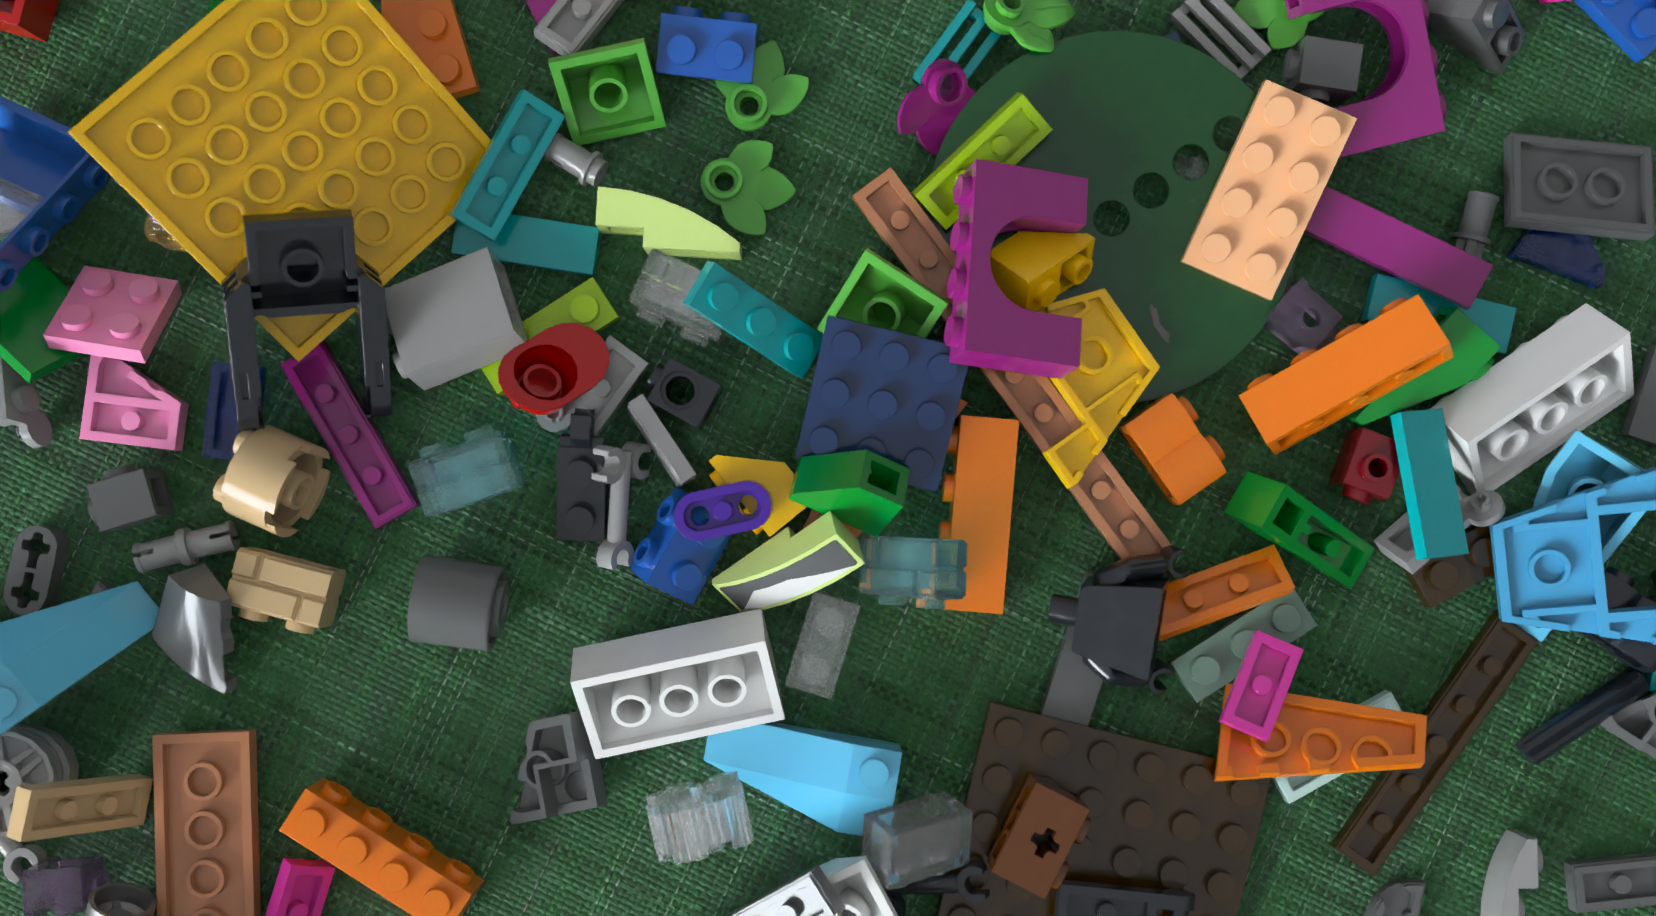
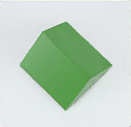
[548,38,666,146]
[817,248,949,337]

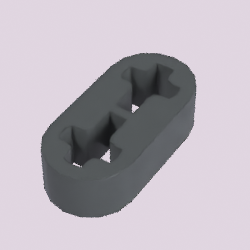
[3,525,69,615]

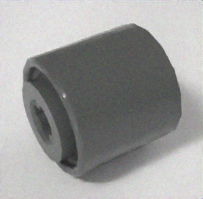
[407,555,510,652]

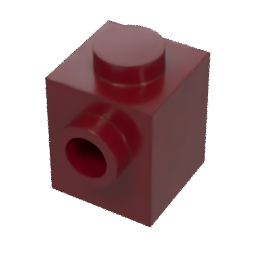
[1328,428,1400,505]

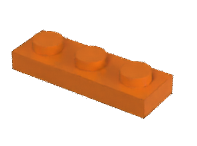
[1159,545,1295,641]

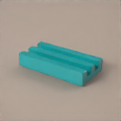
[912,0,1002,86]

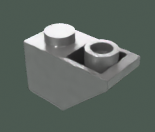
[1426,0,1526,74]

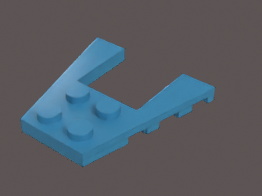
[1489,466,1656,645]

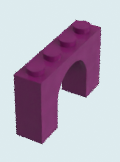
[1284,0,1447,158]
[944,159,1088,379]

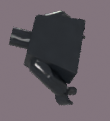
[1048,545,1189,695]

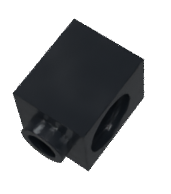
[645,358,724,430]

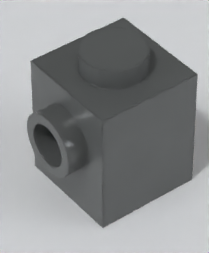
[1282,35,1364,105]
[86,465,176,532]

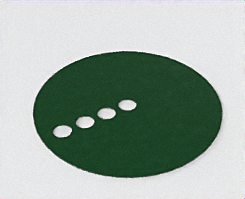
[925,31,1298,402]

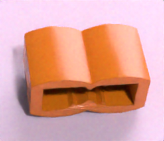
[1118,393,1227,505]

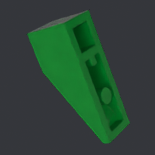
[1346,306,1501,426]
[1223,471,1375,589]

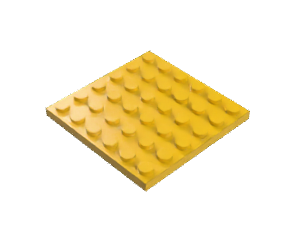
[68,0,491,362]

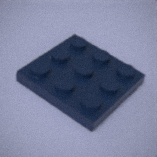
[795,315,968,492]

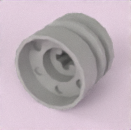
[0,725,79,837]

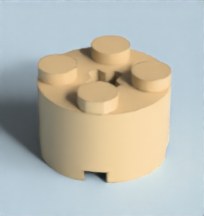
[213,425,330,537]

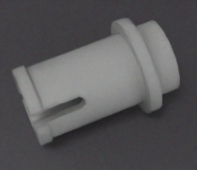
[544,133,609,187]

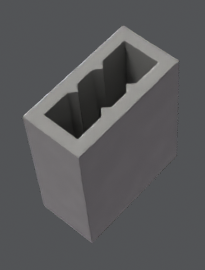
[385,247,528,391]

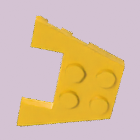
[982,288,1160,489]

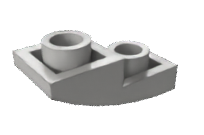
[1480,829,1543,916]

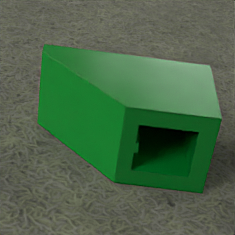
[789,449,910,537]

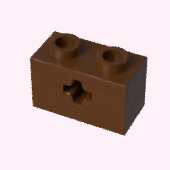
[987,773,1091,899]

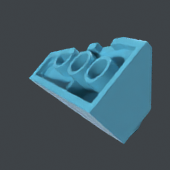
[1516,429,1646,642]
[0,581,159,736]
[704,722,902,840]

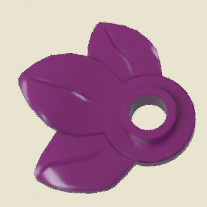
[897,59,976,155]

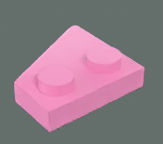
[79,355,189,451]

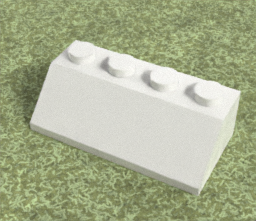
[1430,303,1634,495]
[570,608,785,759]

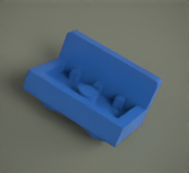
[656,6,760,84]
[631,487,732,605]

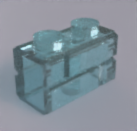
[408,425,526,518]
[859,535,967,609]

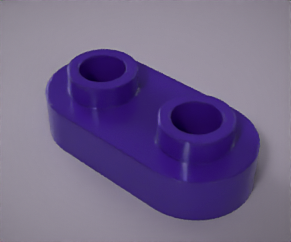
[674,480,773,541]

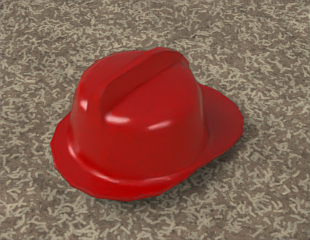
[498,323,609,415]

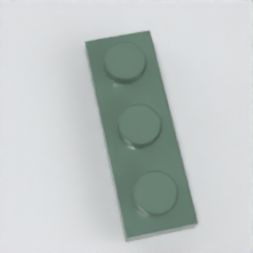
[1167,589,1318,703]

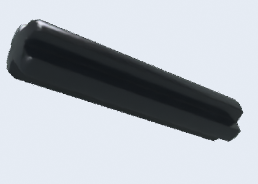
[1516,669,1650,765]

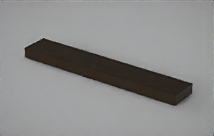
[1330,612,1539,877]

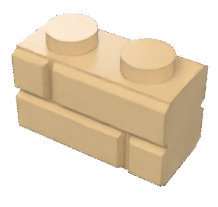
[226,547,347,634]

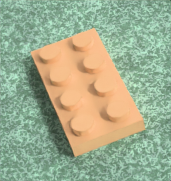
[1180,80,1357,300]

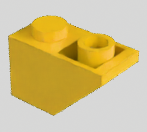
[990,231,1095,311]
[709,455,807,537]

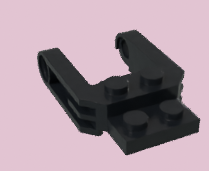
[221,209,392,431]

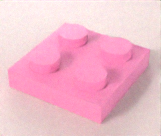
[43,265,182,363]

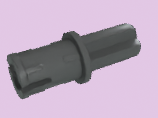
[1451,191,1500,259]

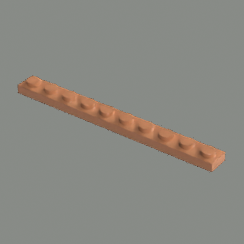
[852,167,1172,560]

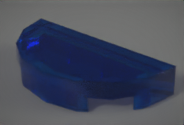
[1506,230,1605,289]

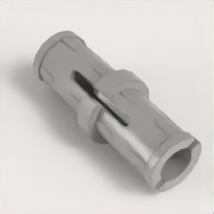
[132,520,240,573]

